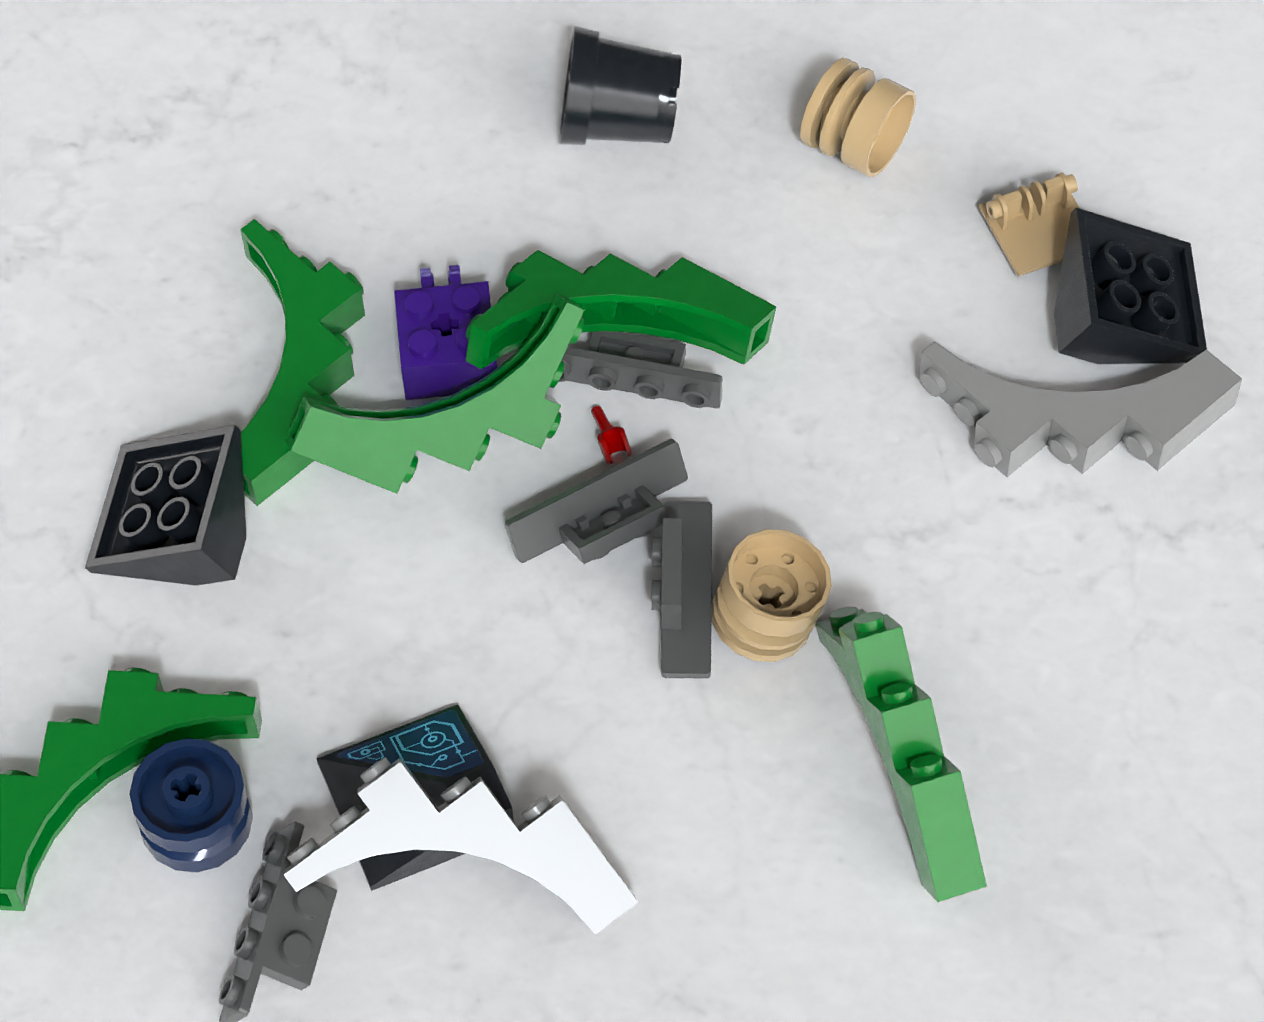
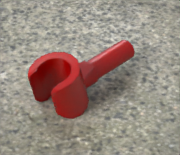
[591,406,632,464]

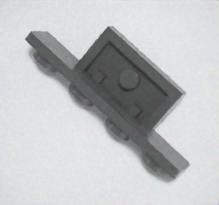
[559,331,722,409]
[505,438,688,564]
[651,501,712,679]
[219,821,337,1022]

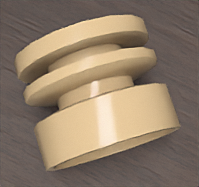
[800,57,916,177]
[711,529,832,662]

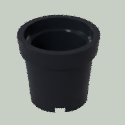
[559,26,681,145]

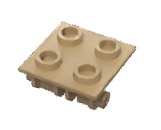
[978,172,1080,277]

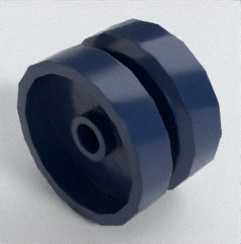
[129,738,253,873]

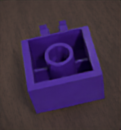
[394,265,497,400]

